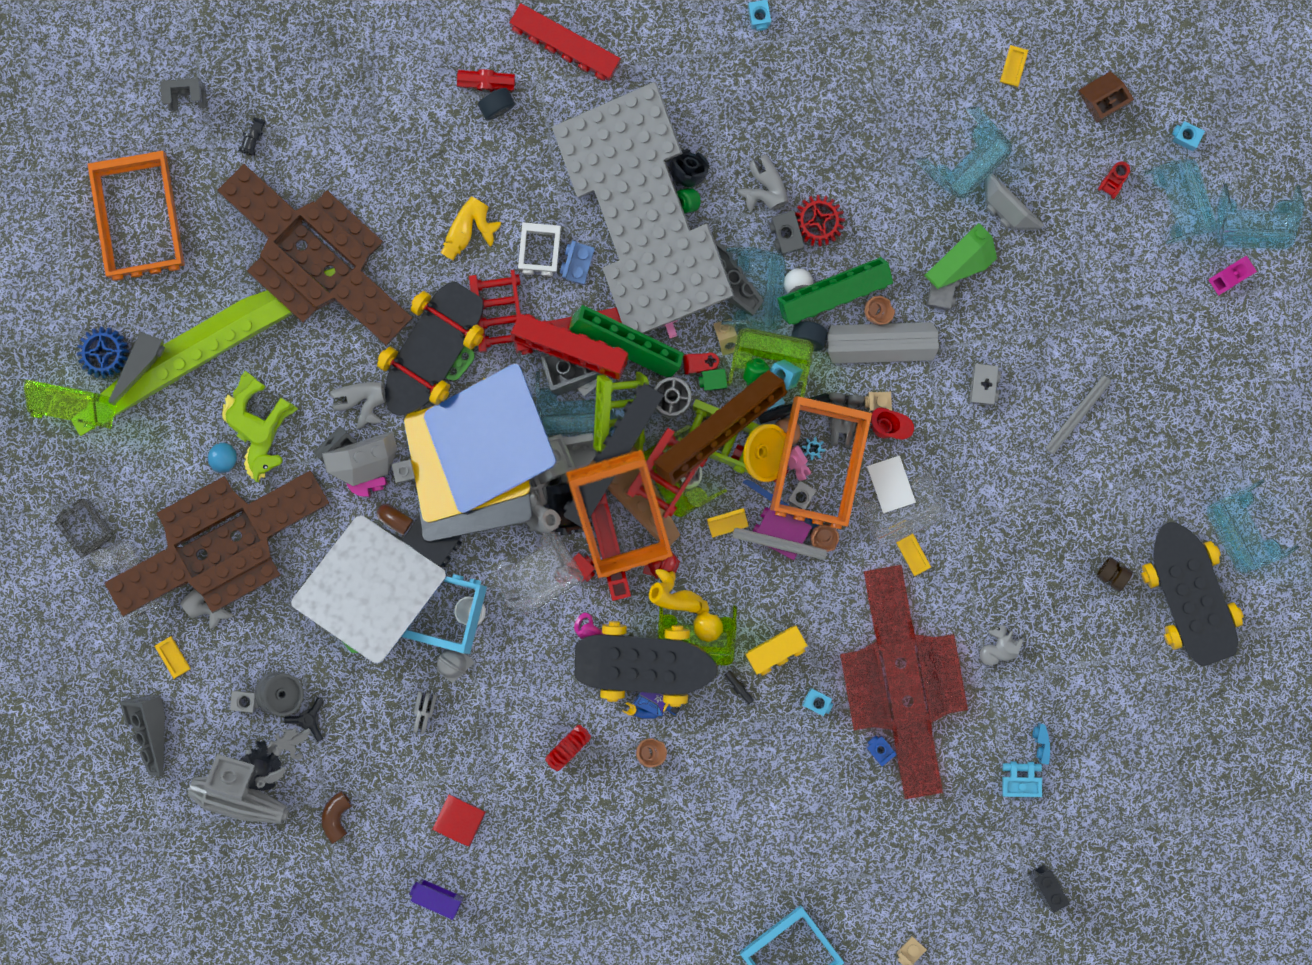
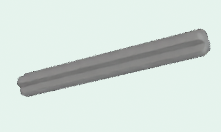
[1045,376,1111,454]
[733,528,827,560]

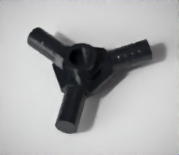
[284,697,324,743]

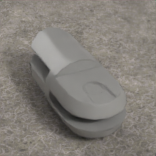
[413,691,437,734]

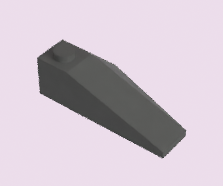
[108,331,165,405]
[120,695,165,776]

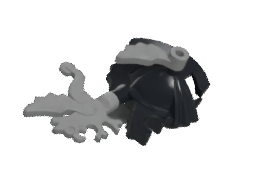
[239,728,310,791]

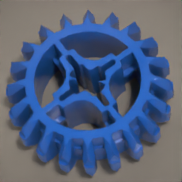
[76,327,130,379]

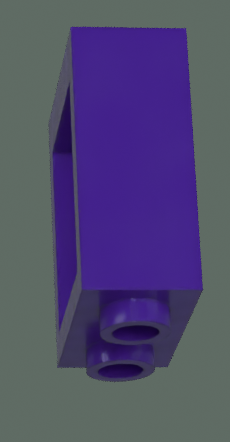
[409,879,464,920]

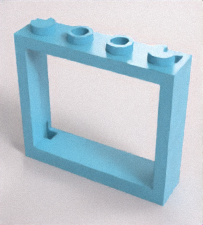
[402,572,487,654]
[740,905,844,965]

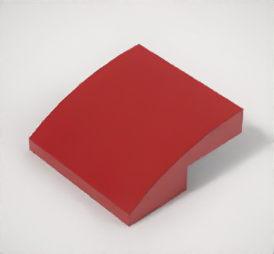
[433,794,486,847]

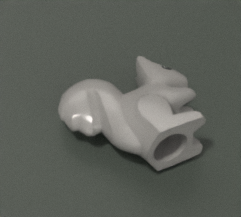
[979,625,1023,666]

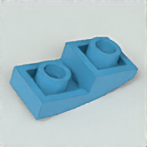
[1032,723,1050,765]

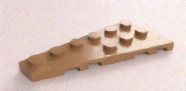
[587,446,680,546]

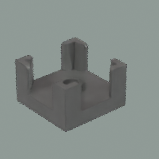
[160,78,207,111]

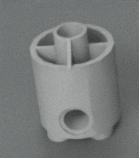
[655,377,691,418]

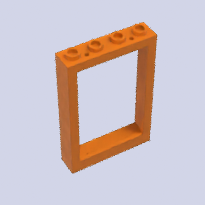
[87,151,185,281]
[770,396,872,529]
[566,450,673,578]

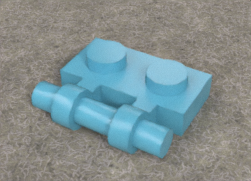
[1002,761,1042,797]

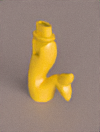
[440,196,501,260]
[649,569,709,614]

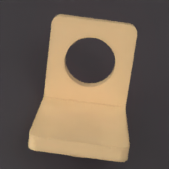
[713,319,741,355]

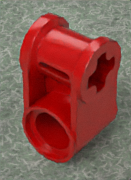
[1097,161,1130,200]
[682,352,719,375]

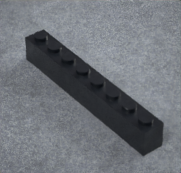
[563,382,664,528]

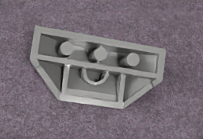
[985,171,1044,230]
[322,431,398,486]

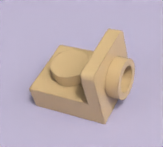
[864,392,892,412]
[897,936,927,965]

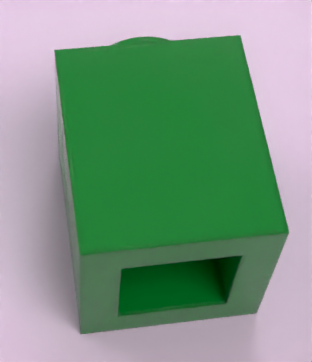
[699,369,728,392]

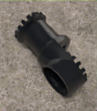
[238,117,265,156]

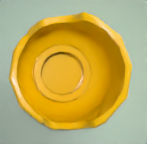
[694,611,723,642]

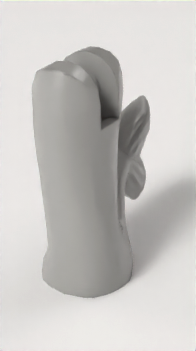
[737,154,789,212]
[330,382,386,430]
[523,493,561,533]
[180,589,234,629]

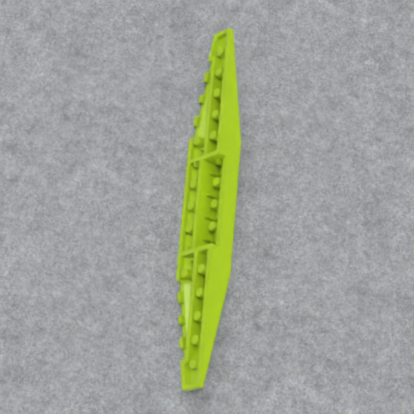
[71,268,335,436]

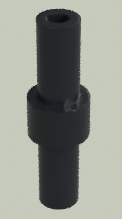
[725,670,754,705]

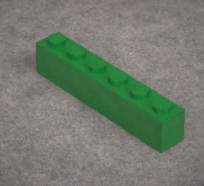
[777,257,893,325]
[569,305,684,378]

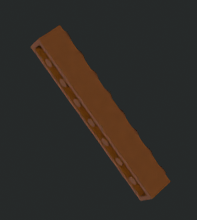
[654,370,787,486]

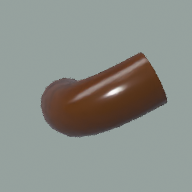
[376,503,413,536]
[322,790,352,844]

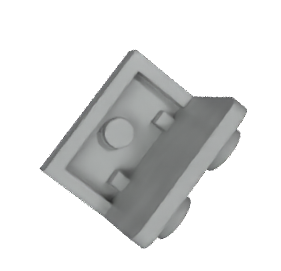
[561,433,596,483]

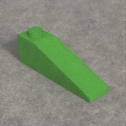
[924,223,997,289]

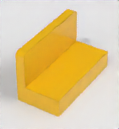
[707,508,749,538]

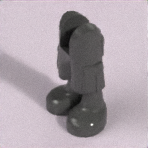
[829,392,865,448]

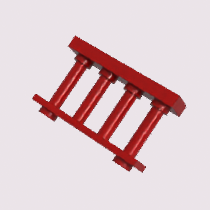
[469,270,521,353]
[626,428,708,518]

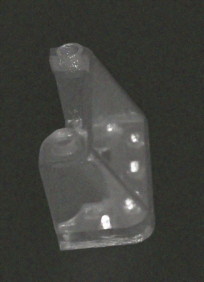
[492,531,584,615]

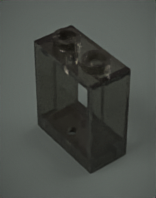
[54,498,116,559]

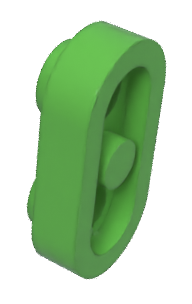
[446,347,475,381]

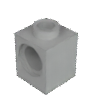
[392,460,415,484]
[788,481,816,510]
[230,690,259,713]

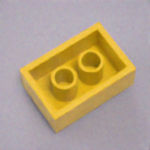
[744,625,807,676]

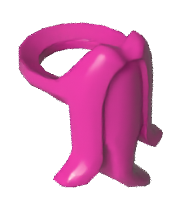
[574,613,606,639]

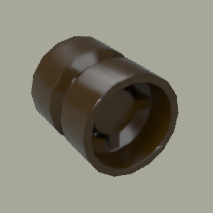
[1096,557,1133,592]

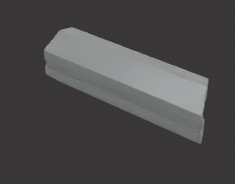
[828,322,939,364]

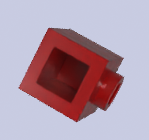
[565,552,595,582]

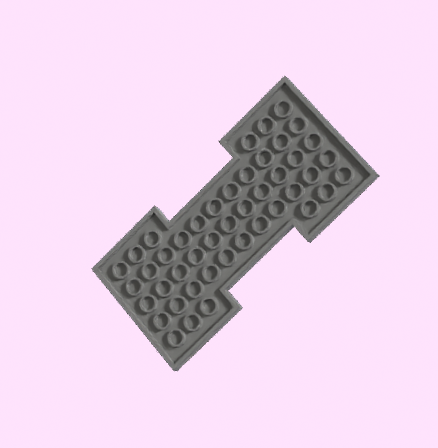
[552,82,735,334]

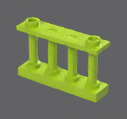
[593,372,649,452]
[678,399,760,474]

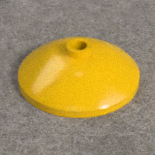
[743,424,786,482]

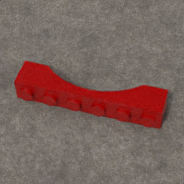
[591,493,631,601]

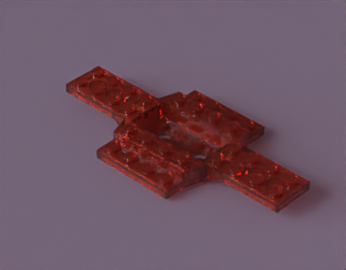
[840,565,968,799]

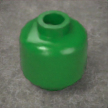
[677,188,701,214]
[743,358,770,385]

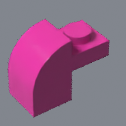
[1208,256,1257,296]
[346,477,388,497]

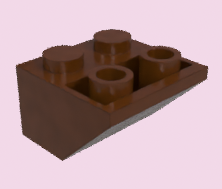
[1078,71,1134,123]

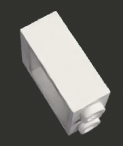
[518,222,561,277]

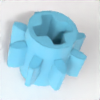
[801,437,826,461]

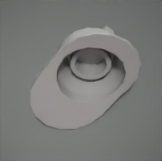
[436,649,475,683]

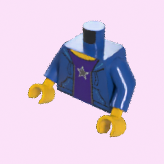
[623,692,681,719]

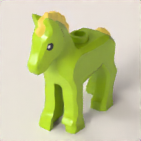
[222,371,299,482]

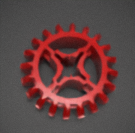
[795,195,845,247]
[545,725,591,771]

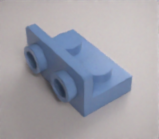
[560,240,595,285]

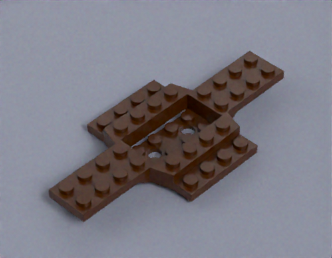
[217,164,412,346]
[104,470,329,617]

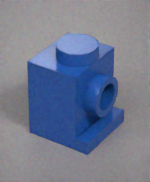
[866,735,897,766]

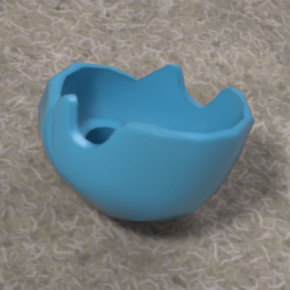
[208,442,237,473]

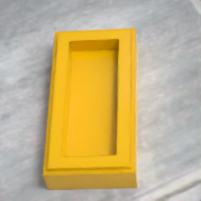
[1000,45,1029,87]
[896,534,931,576]
[154,636,191,679]

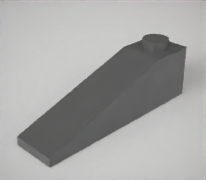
[714,239,763,316]
[541,347,615,396]

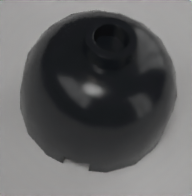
[670,149,709,187]

